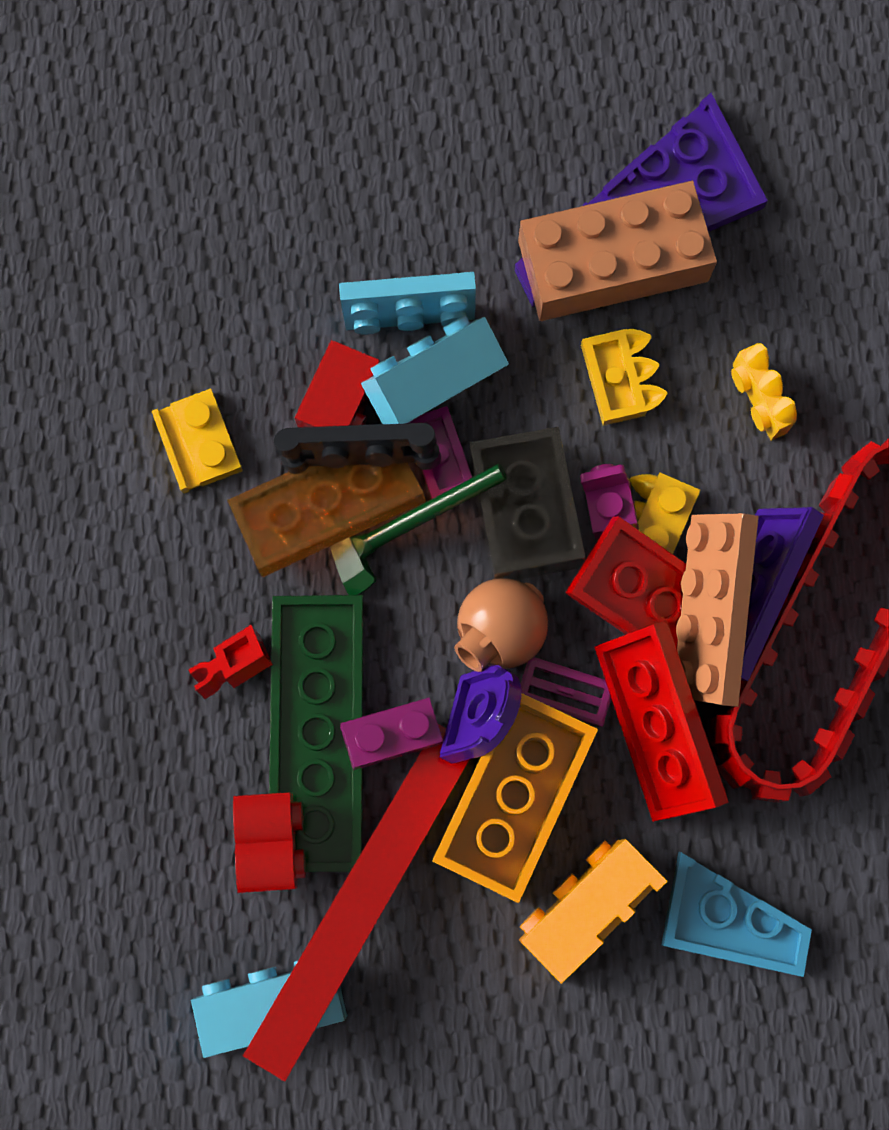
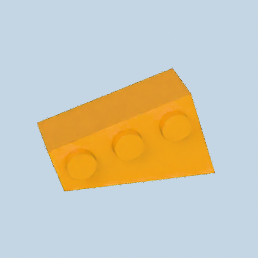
[519,839,668,984]

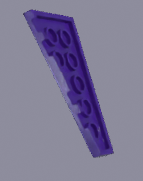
[514,93,768,308]

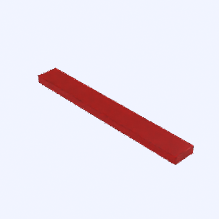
[243,724,470,1082]

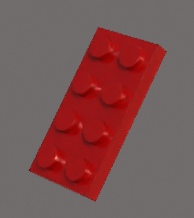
[594,621,729,822]

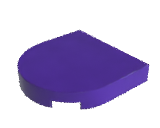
[440,665,522,764]

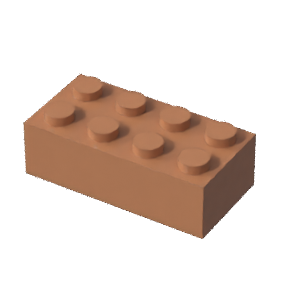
[518,180,717,321]

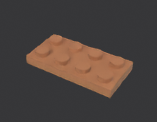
[676,513,759,707]

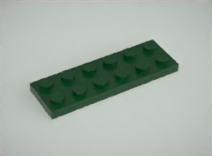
[269,595,364,872]

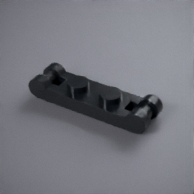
[274,423,441,474]

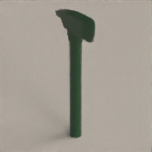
[326,464,508,595]

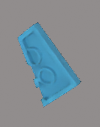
[661,852,812,977]

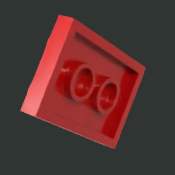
[565,516,686,649]

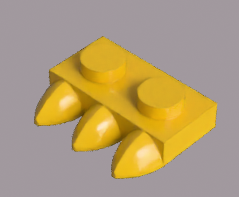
[581,329,667,426]
[731,343,797,441]
[630,472,700,554]

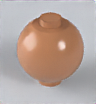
[454,578,548,672]

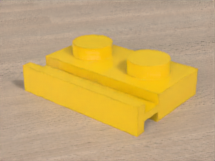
[152,388,243,494]

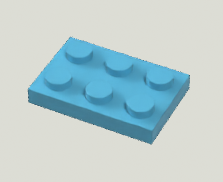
[339,272,476,335]

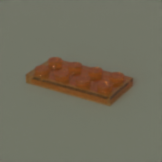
[227,463,426,578]

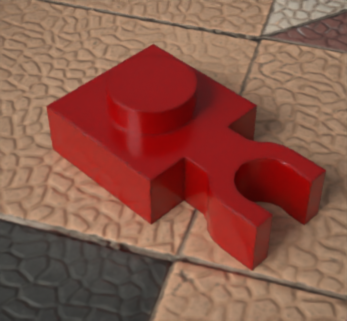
[189,625,272,699]

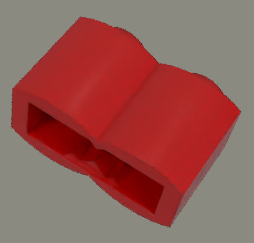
[233,792,306,893]

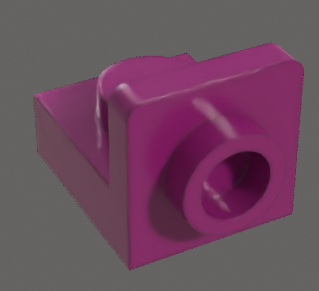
[580,464,639,539]

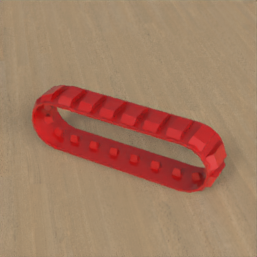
[708,438,889,803]

